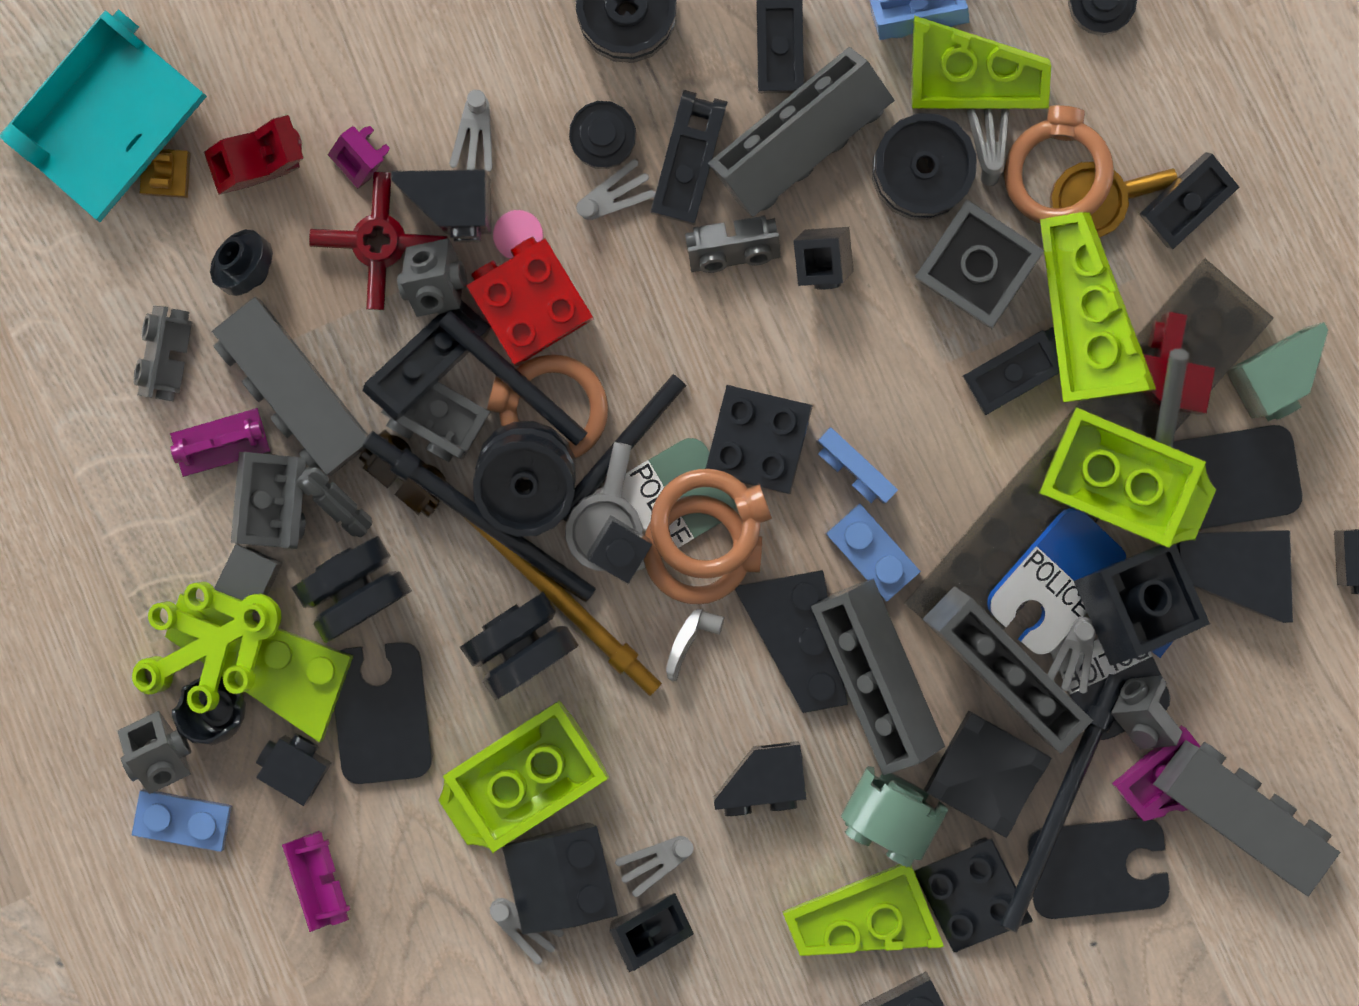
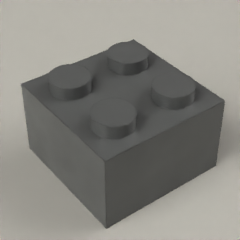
[915,200,1044,330]

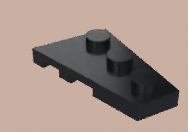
[735,570,848,713]

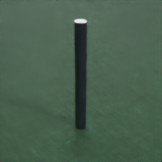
[438,311,588,446]
[563,374,687,522]

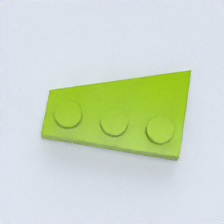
[911,15,1051,109]
[782,864,944,956]

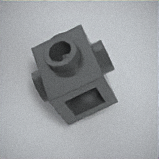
[397,238,468,317]
[118,711,191,794]

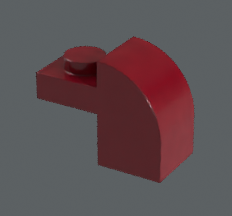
[204,115,304,195]
[1143,312,1215,415]

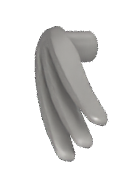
[450,90,493,172]
[967,109,1009,186]
[576,159,655,220]
[666,609,724,681]
[1047,617,1096,694]
[615,836,694,897]
[490,898,564,964]

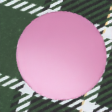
[493,210,543,259]

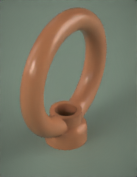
[1004,105,1114,224]
[487,355,608,459]
[650,469,772,579]
[643,495,762,604]

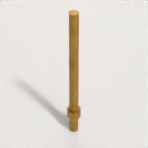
[462,494,662,696]

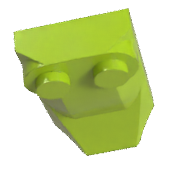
[1039,408,1216,548]
[438,700,609,853]

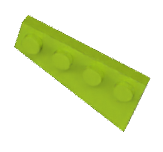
[1040,212,1156,402]
[165,593,353,743]

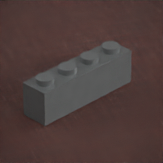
[708,47,895,217]
[212,297,368,476]
[811,578,945,776]
[922,586,1093,754]
[1153,740,1341,897]

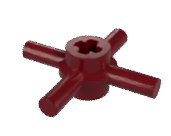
[309,172,448,311]

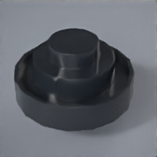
[1068,0,1137,35]
[569,101,636,169]
[210,229,273,296]

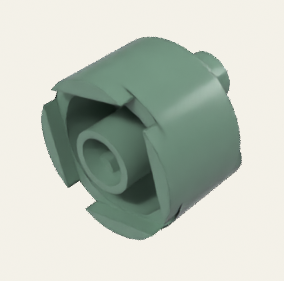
[841,766,948,867]

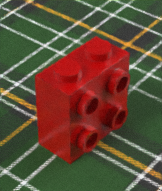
[466,237,594,367]

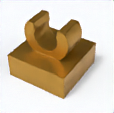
[139,149,191,198]

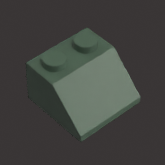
[1225,322,1329,421]

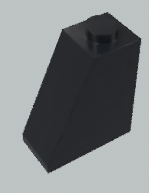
[1176,530,1293,623]

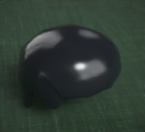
[172,676,246,745]

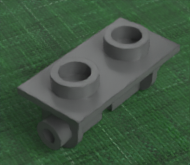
[685,215,781,273]
[134,306,193,402]

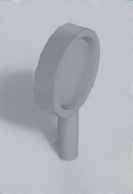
[565,442,642,571]

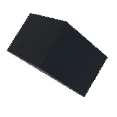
[610,893,694,972]

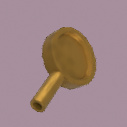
[1050,161,1178,238]

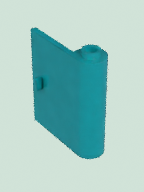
[0,9,207,222]

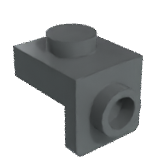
[1111,675,1182,749]

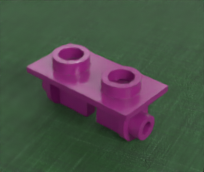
[170,408,271,477]
[282,831,351,932]

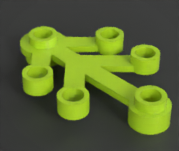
[132,581,282,713]

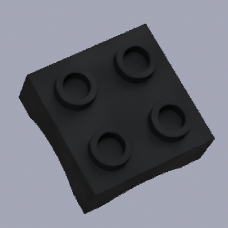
[924,710,1052,838]

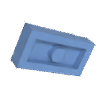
[870,0,970,40]
[816,427,898,504]
[825,503,921,602]
[132,789,232,852]

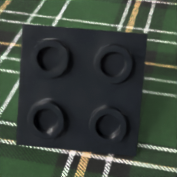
[706,385,813,494]
[914,837,1033,953]

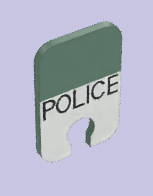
[594,438,736,571]

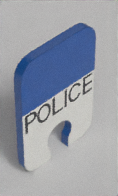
[987,508,1127,655]

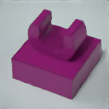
[328,125,390,189]

